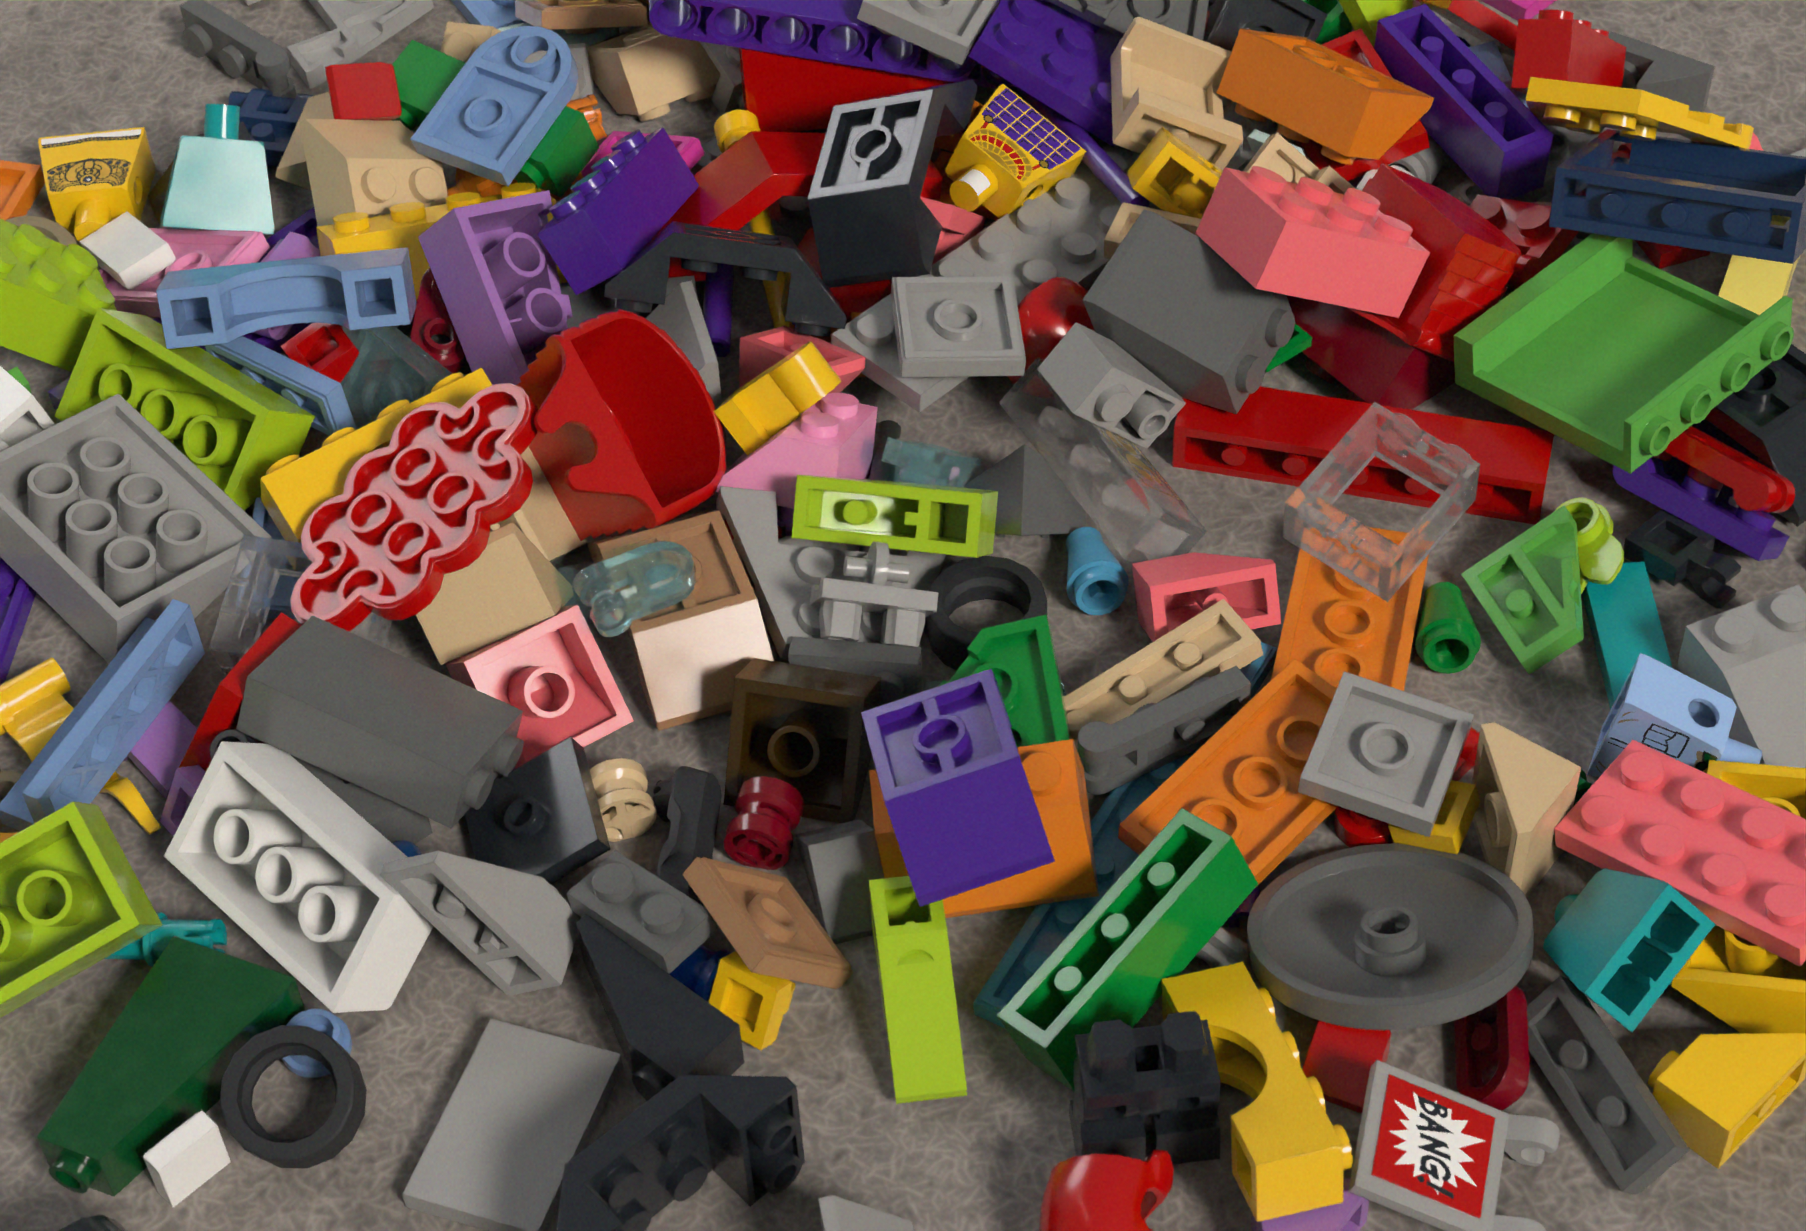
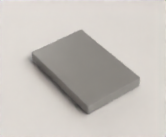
[402,1018,623,1231]

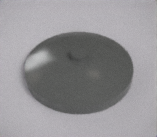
[1247,843,1534,1030]

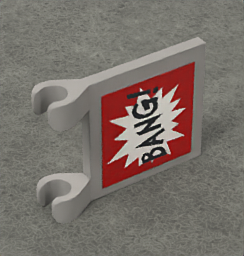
[1348,1060,1560,1231]

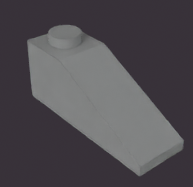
[380,850,582,995]

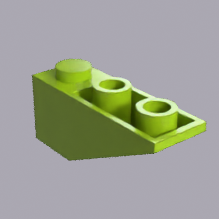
[869,876,967,1104]

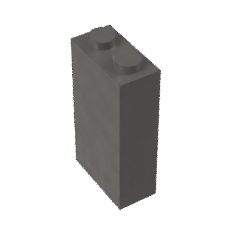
[237,616,524,829]

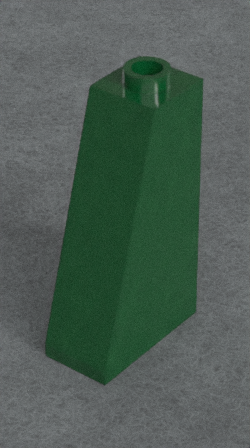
[36,936,305,1197]

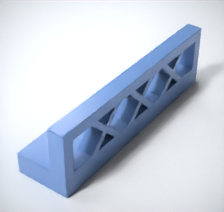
[0,599,205,831]

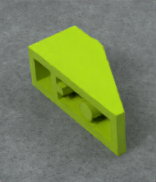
[792,475,998,558]

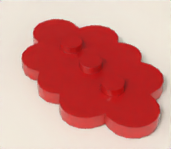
[290,383,539,632]

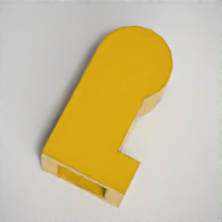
[713,341,842,456]

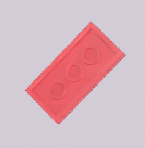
[1554,740,1806,967]

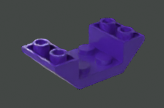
[861,669,1055,907]

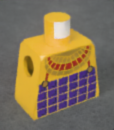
[945,84,1086,219]

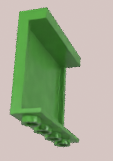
[1454,233,1794,474]

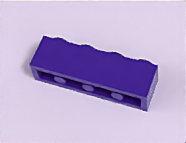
[1374,4,1553,199]
[537,127,699,295]

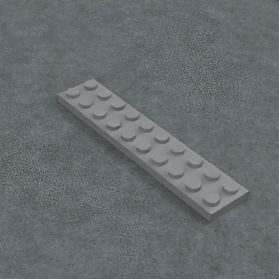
[831,96,1295,413]

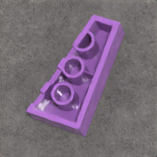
[418,190,573,385]

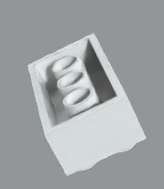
[164,741,433,1013]

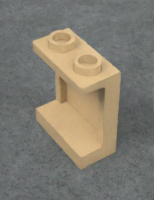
[1110,17,1243,171]

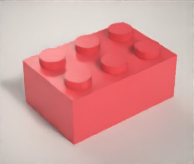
[1195,166,1430,318]

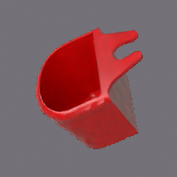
[1345,163,1521,363]
[516,309,726,541]

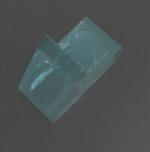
[881,437,982,488]

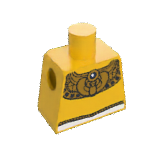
[38,127,155,242]

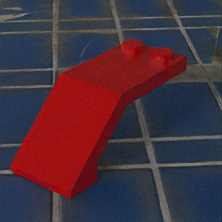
[659,131,942,281]

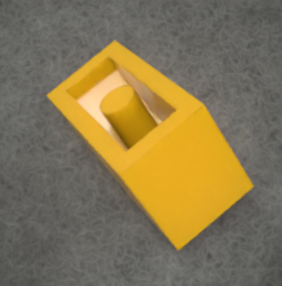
[1648,1033,1806,1169]

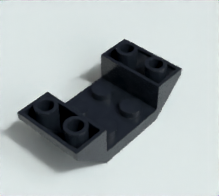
[808,79,978,288]
[604,221,847,336]
[1705,344,1806,527]
[556,1075,805,1231]

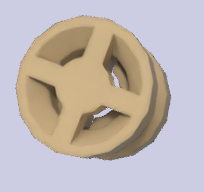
[590,758,656,842]

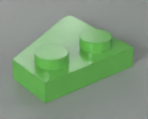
[1461,505,1584,675]

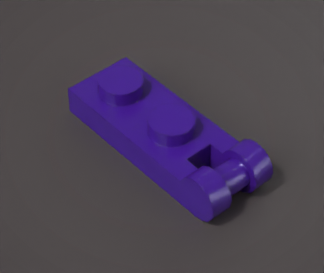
[1613,456,1790,561]

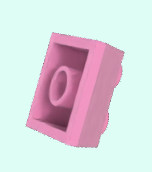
[716,393,878,509]

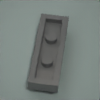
[1527,976,1690,1195]

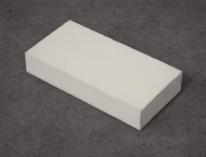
[79,211,177,290]

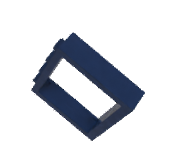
[1549,129,1806,264]

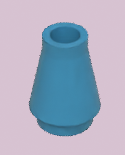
[1066,527,1129,615]

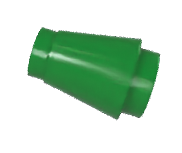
[1415,582,1481,674]

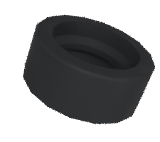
[926,556,1047,671]
[220,1026,367,1169]

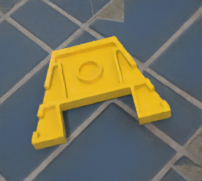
[1525,77,1754,149]

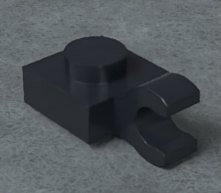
[1623,509,1741,609]

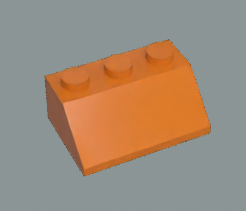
[1217,29,1434,165]
[869,739,1099,918]

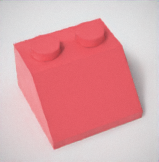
[445,605,634,770]

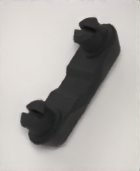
[652,766,721,907]

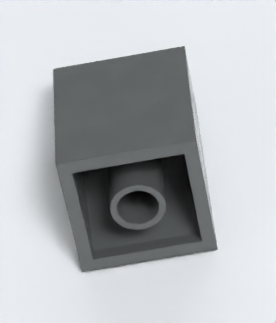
[1083,210,1295,414]

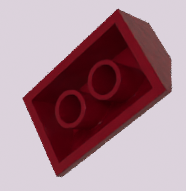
[1287,295,1455,410]

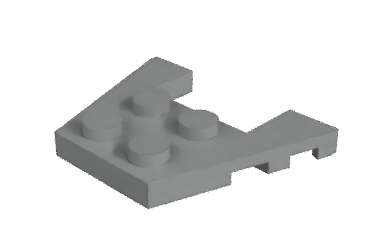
[244,0,434,89]
[716,486,946,660]

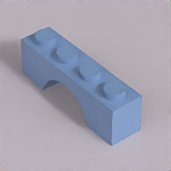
[156,247,417,349]

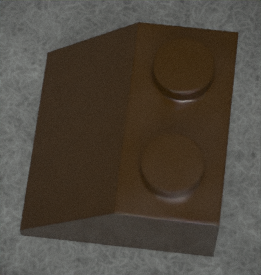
[723,658,882,823]

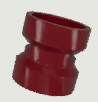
[723,776,804,870]

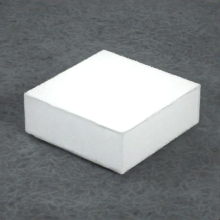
[143,1110,231,1207]

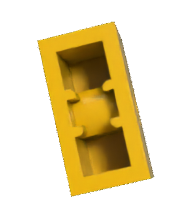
[1127,127,1223,219]

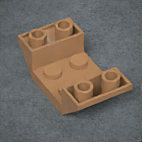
[588,510,774,731]

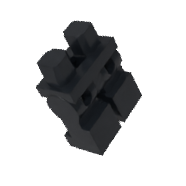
[1069,1011,1221,1165]

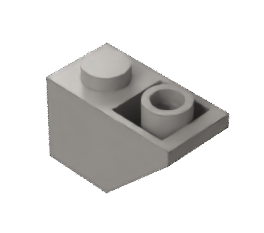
[1037,322,1186,449]

